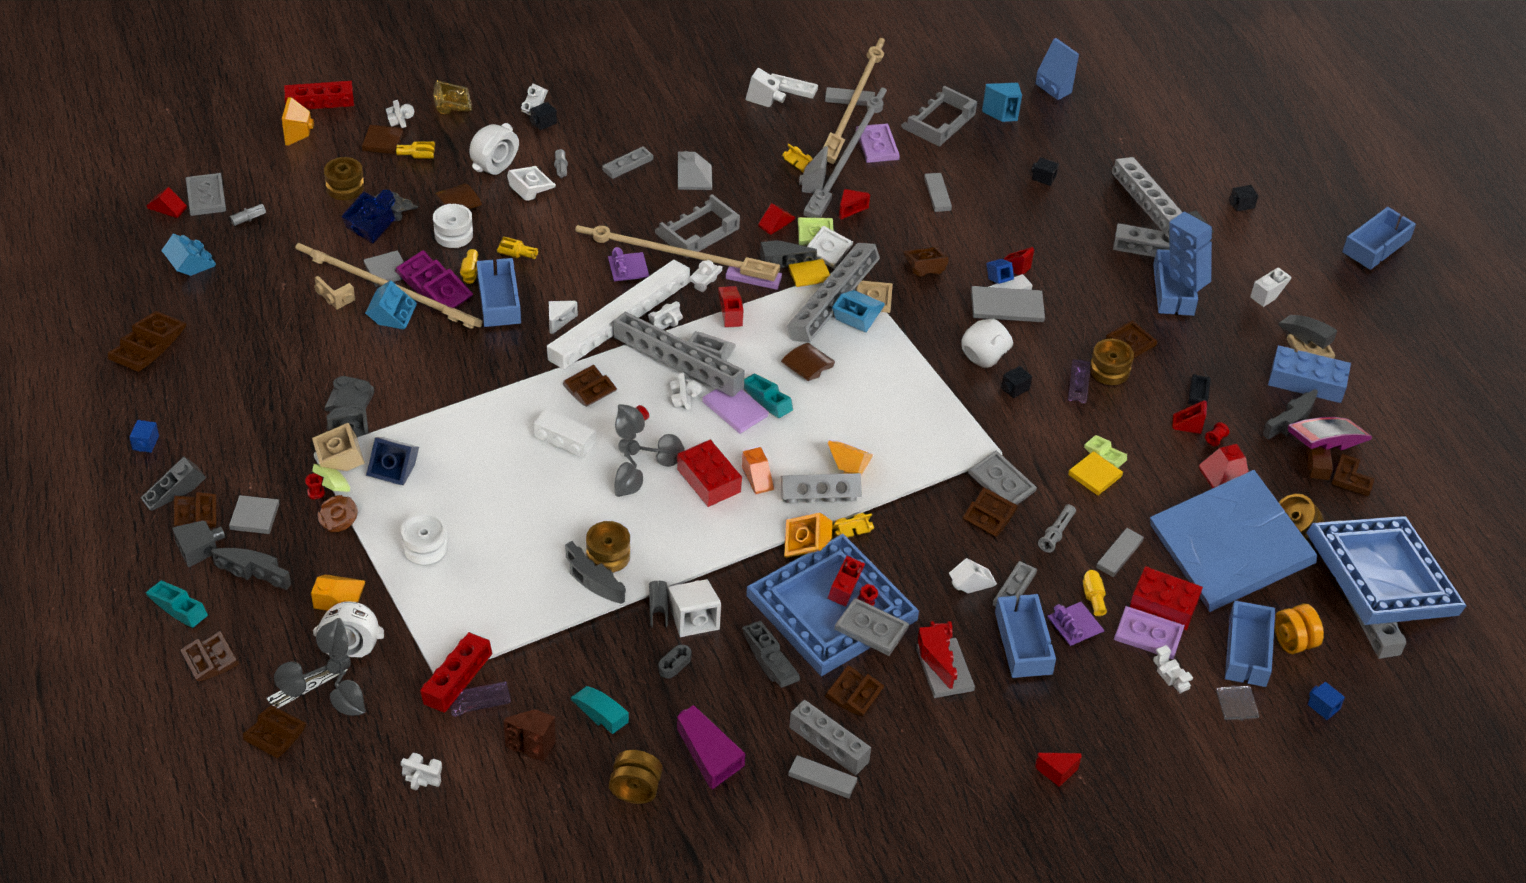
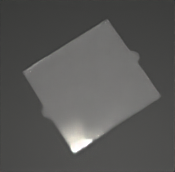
[1216,685,1259,721]

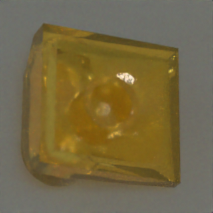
[433,81,472,114]

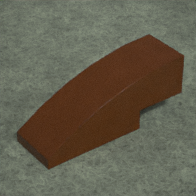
[1306,445,1333,480]

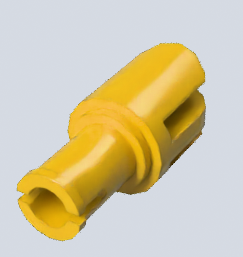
[396,141,435,159]
[497,236,538,259]
[460,249,478,284]
[1083,570,1107,616]

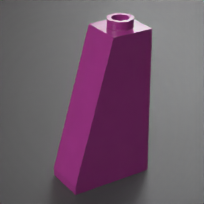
[677,705,745,790]

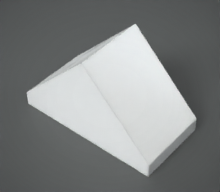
[549,301,578,334]

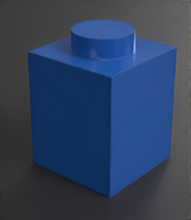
[986,259,1014,284]
[130,420,159,453]
[1308,682,1345,720]

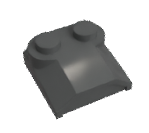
[324,376,375,412]
[326,404,369,437]

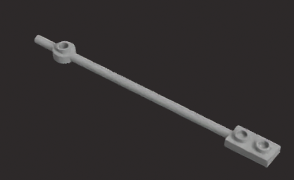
[804,88,887,218]

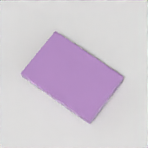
[855,123,900,163]
[702,389,769,434]
[1114,606,1185,659]

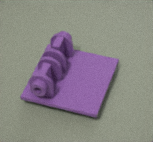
[608,247,649,281]
[1047,602,1104,646]

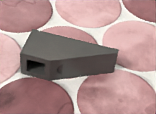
[760,240,817,268]
[141,457,207,511]

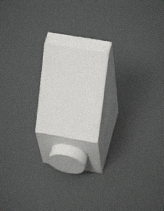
[949,558,997,593]

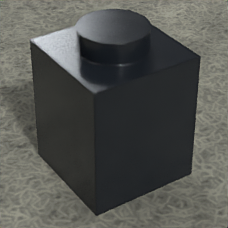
[530,102,557,130]
[1031,157,1059,186]
[1229,185,1259,212]
[1001,366,1032,398]

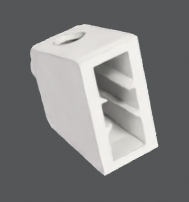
[745,68,786,107]

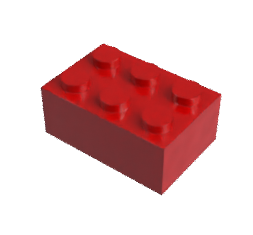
[677,439,742,507]
[1130,566,1203,631]

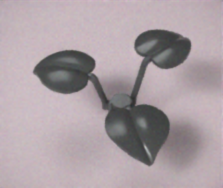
[614,404,685,497]
[274,618,366,716]

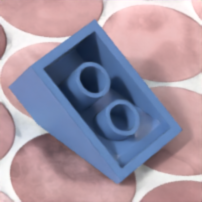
[1035,38,1079,100]

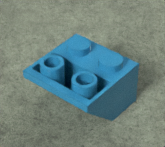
[982,83,1022,122]
[161,234,216,276]
[365,280,417,329]
[832,290,885,332]

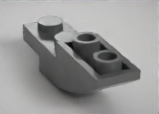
[1263,389,1318,439]
[565,541,626,604]
[212,548,291,590]
[742,621,800,688]

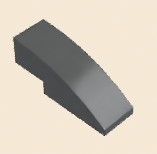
[1279,315,1338,349]

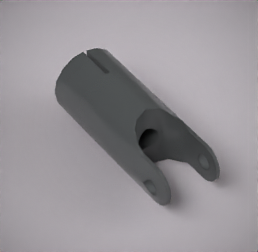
[649,580,668,628]

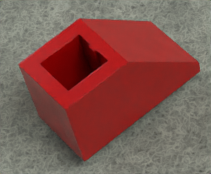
[827,556,865,607]

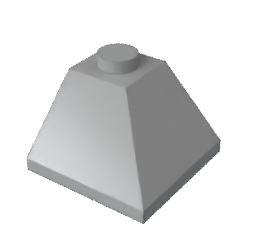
[799,146,828,194]
[678,151,712,190]

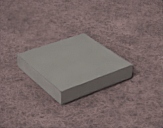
[364,250,404,287]
[229,495,279,534]

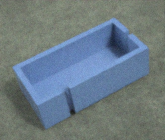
[1342,207,1416,270]
[1169,211,1212,292]
[1153,249,1198,316]
[477,258,521,327]
[1268,345,1351,403]
[995,594,1056,678]
[1225,600,1275,687]

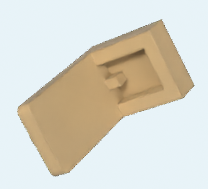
[314,276,355,309]

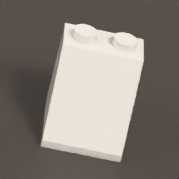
[668,579,721,637]

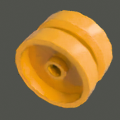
[1274,604,1324,654]

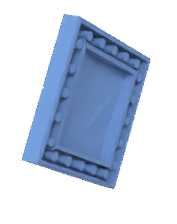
[1150,470,1317,612]
[1306,516,1466,625]
[747,534,919,676]

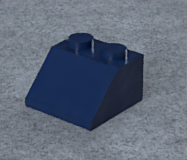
[366,437,419,485]

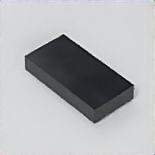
[1188,374,1211,405]

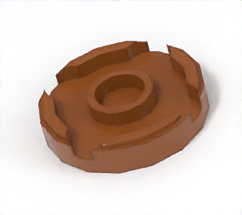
[318,495,358,532]

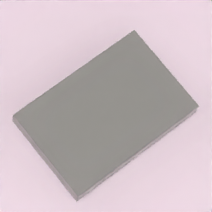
[186,173,226,216]
[968,450,1037,505]
[834,598,909,656]
[916,638,975,698]

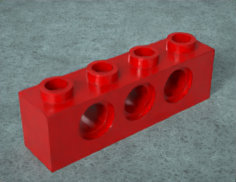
[284,81,354,110]
[420,632,493,713]

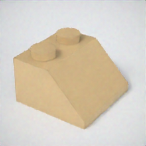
[312,423,365,471]

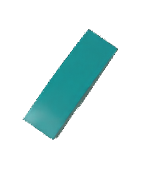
[744,373,793,418]
[146,580,208,628]
[571,686,629,734]

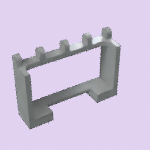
[901,86,977,147]
[655,194,740,258]

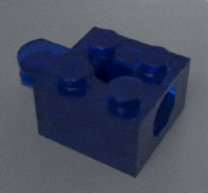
[341,190,396,243]

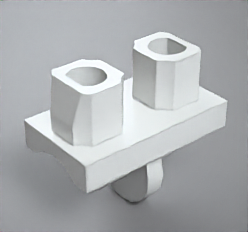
[521,83,548,115]
[386,100,414,128]
[689,260,722,292]
[648,301,683,330]
[670,372,702,410]
[401,753,442,790]

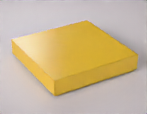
[788,259,830,287]
[1068,451,1123,495]

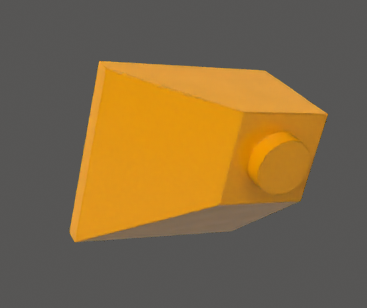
[282,97,314,146]
[828,440,873,475]
[784,512,832,558]
[311,574,365,611]

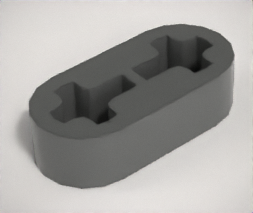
[659,645,691,678]

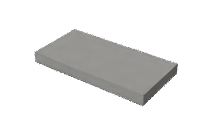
[971,286,1045,322]

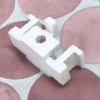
[1153,645,1193,693]

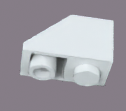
[1250,267,1291,307]

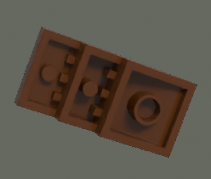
[108,311,186,372]

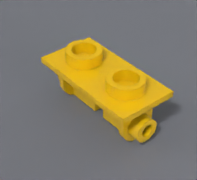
[782,144,813,173]
[832,513,874,538]

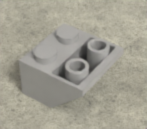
[688,331,736,361]

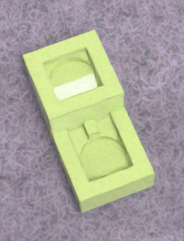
[1084,435,1127,468]
[312,464,350,492]

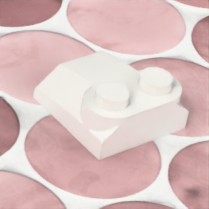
[507,166,556,201]

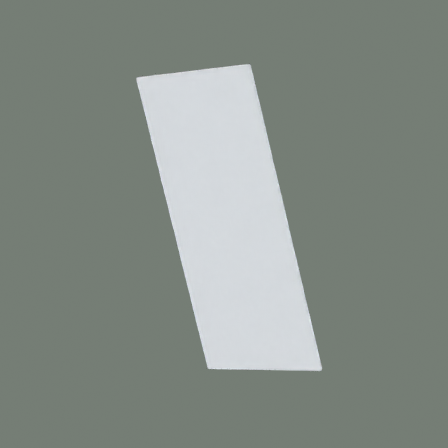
[314,283,1002,674]

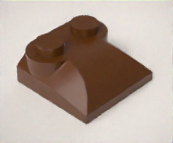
[903,246,948,276]

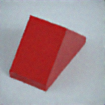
[147,187,187,218]
[839,189,870,219]
[758,203,795,235]
[1004,247,1034,275]
[1172,400,1207,434]
[1035,753,1082,787]

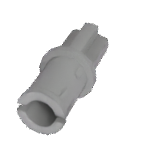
[554,149,568,178]
[230,204,266,226]

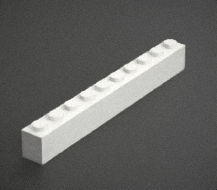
[547,260,690,369]

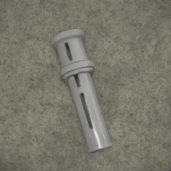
[1038,504,1076,553]

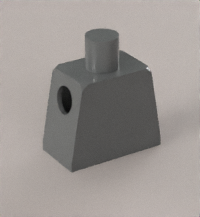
[172,521,225,567]

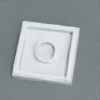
[807,226,853,269]

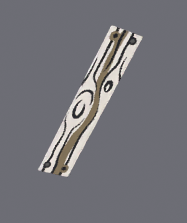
[266,669,348,708]

